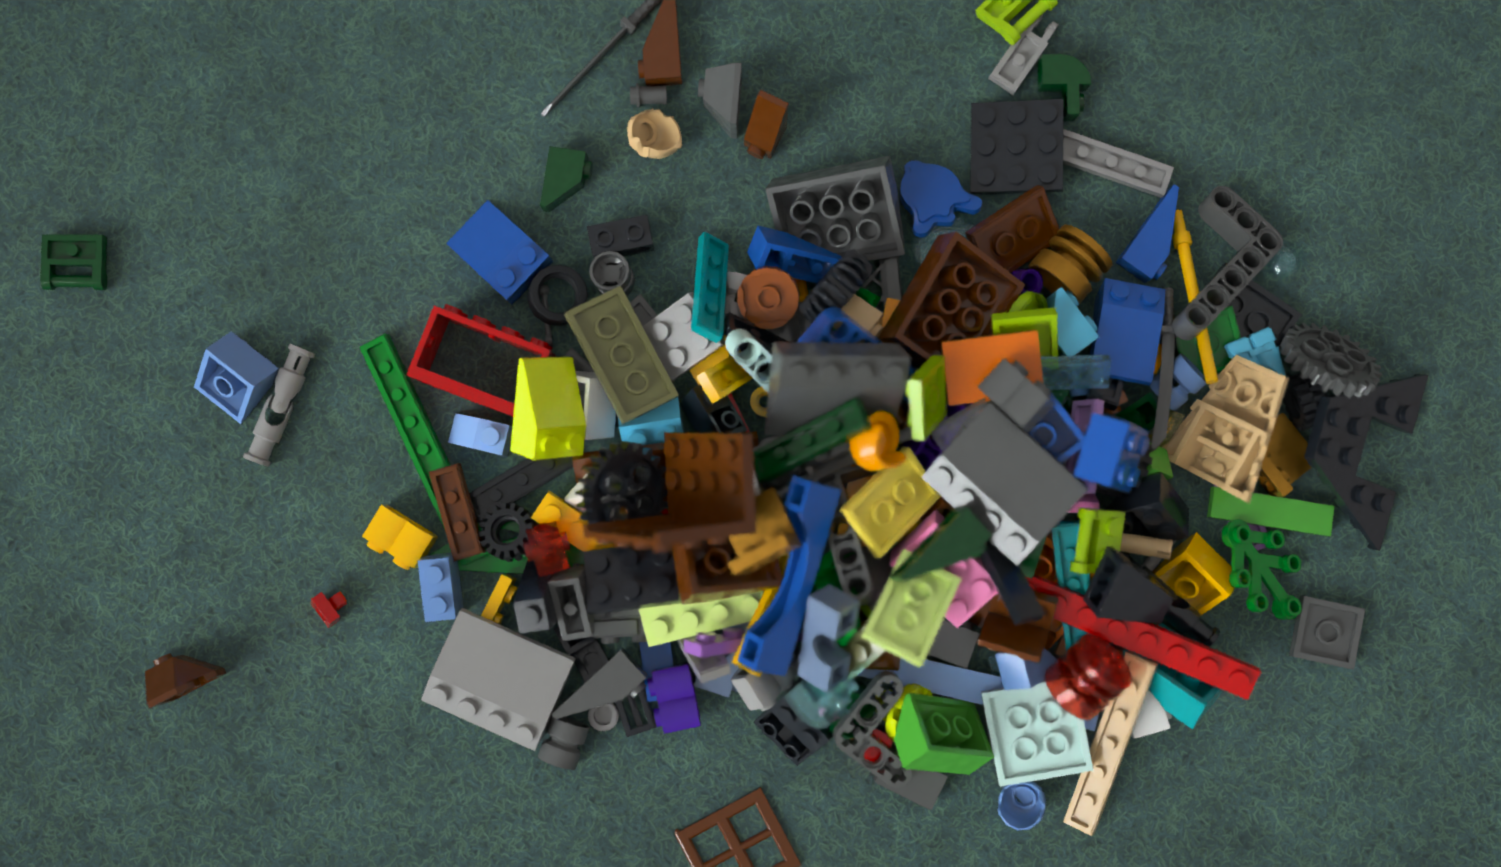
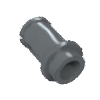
[630,83,667,108]

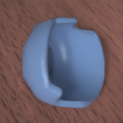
[997,781,1046,830]

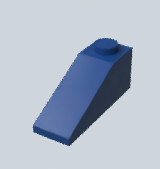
[1115,184,1179,283]
[747,226,842,283]

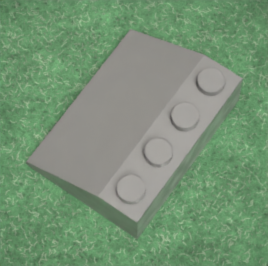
[421,608,576,751]

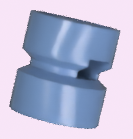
[1150,353,1206,411]

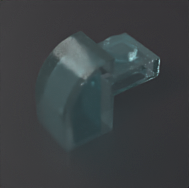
[784,677,859,728]

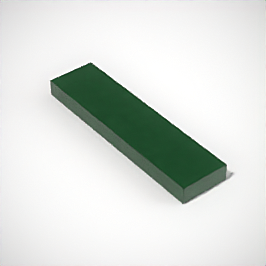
[753,397,872,484]

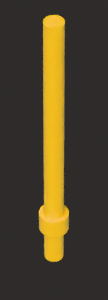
[1172,210,1218,384]

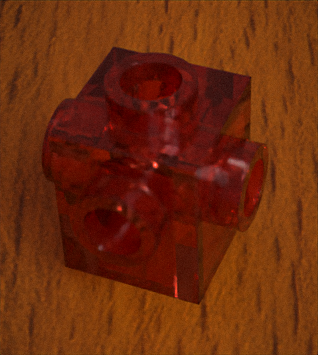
[523,521,571,577]

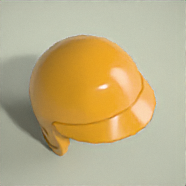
[849,411,907,471]

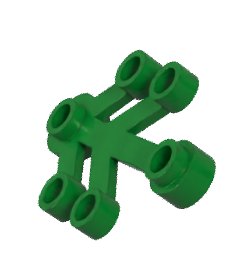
[1221,519,1302,620]

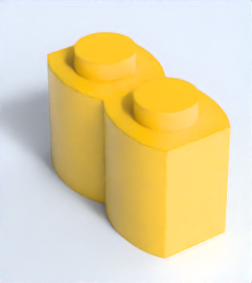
[362,504,438,570]

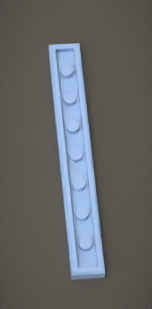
[858,657,1101,731]

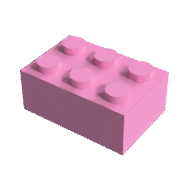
[889,510,998,628]

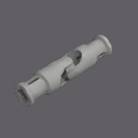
[243,344,316,467]

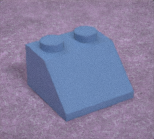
[194,331,279,424]

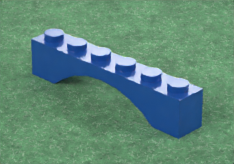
[738,476,841,676]

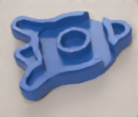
[900,160,982,238]

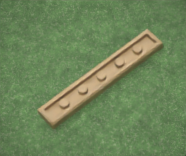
[1063,651,1158,836]

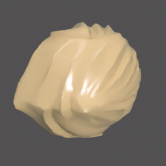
[627,109,682,159]

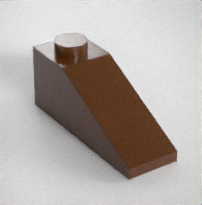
[638,0,682,86]
[744,90,789,159]

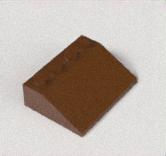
[878,231,1025,366]

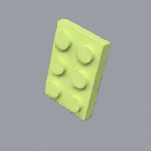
[861,549,962,667]

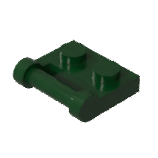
[40,234,107,290]

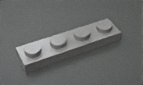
[1064,129,1174,198]

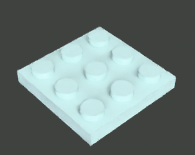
[981,675,1094,786]

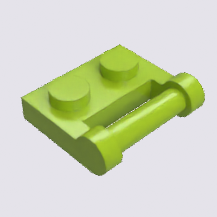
[975,0,1058,45]
[1070,507,1126,574]

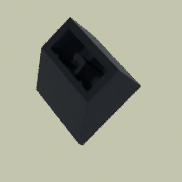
[1106,472,1189,542]
[754,677,833,766]

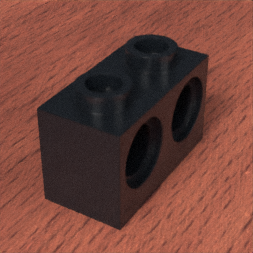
[587,214,655,258]

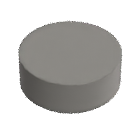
[588,703,619,731]

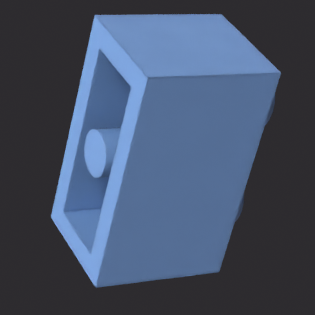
[418,553,463,622]

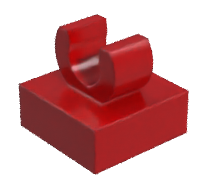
[311,591,347,628]

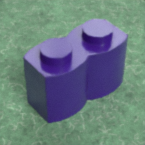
[647,662,701,734]

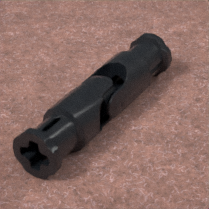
[1120,551,1220,647]

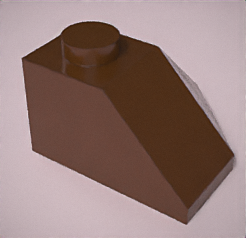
[145,653,226,708]

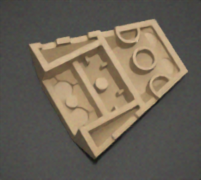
[1160,355,1289,504]

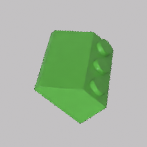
[894,693,994,775]

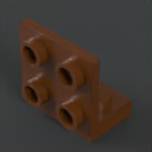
[977,591,1059,662]

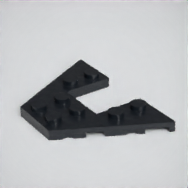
[1304,374,1428,551]

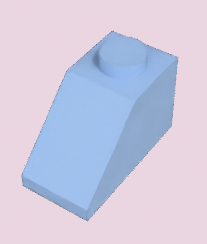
[448,413,513,457]

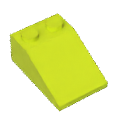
[510,356,586,460]

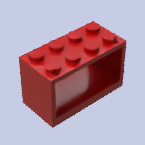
[406,304,558,418]

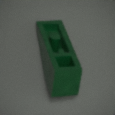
[889,507,992,581]

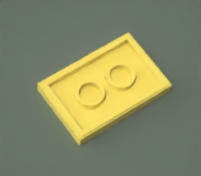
[840,447,941,559]

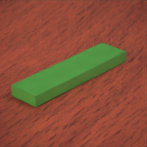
[1207,486,1335,537]

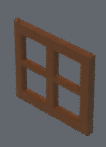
[674,787,801,867]

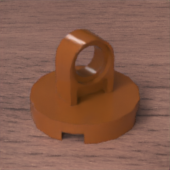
[737,266,800,329]

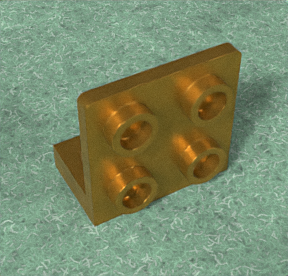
[1257,413,1312,497]
[728,488,802,575]

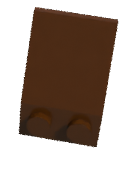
[672,537,783,604]

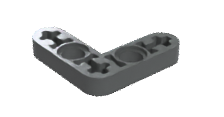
[833,671,912,788]

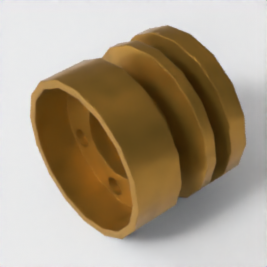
[1028,224,1113,304]

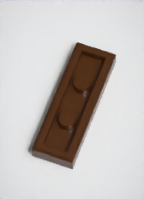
[429,463,486,561]

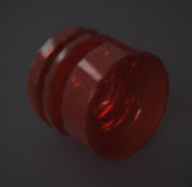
[1044,634,1132,720]

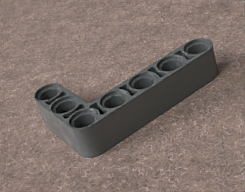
[1172,186,1283,341]
[820,446,899,606]

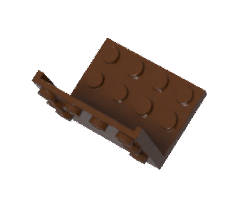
[583,432,757,551]

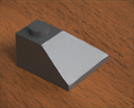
[698,62,742,139]

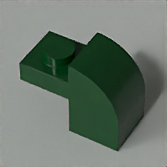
[1037,54,1091,121]

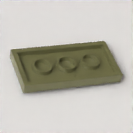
[564,286,679,425]

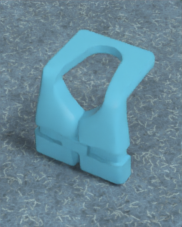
[1224,327,1286,376]

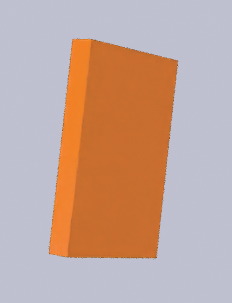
[941,330,1043,406]

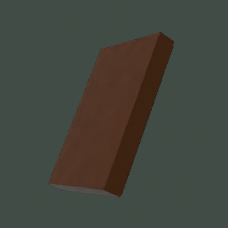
[965,185,1059,273]

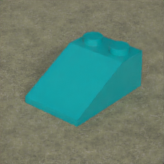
[1122,623,1223,729]

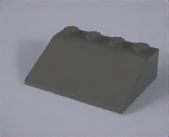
[765,156,906,261]
[764,342,910,435]
[921,401,1089,566]

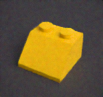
[1153,532,1241,616]

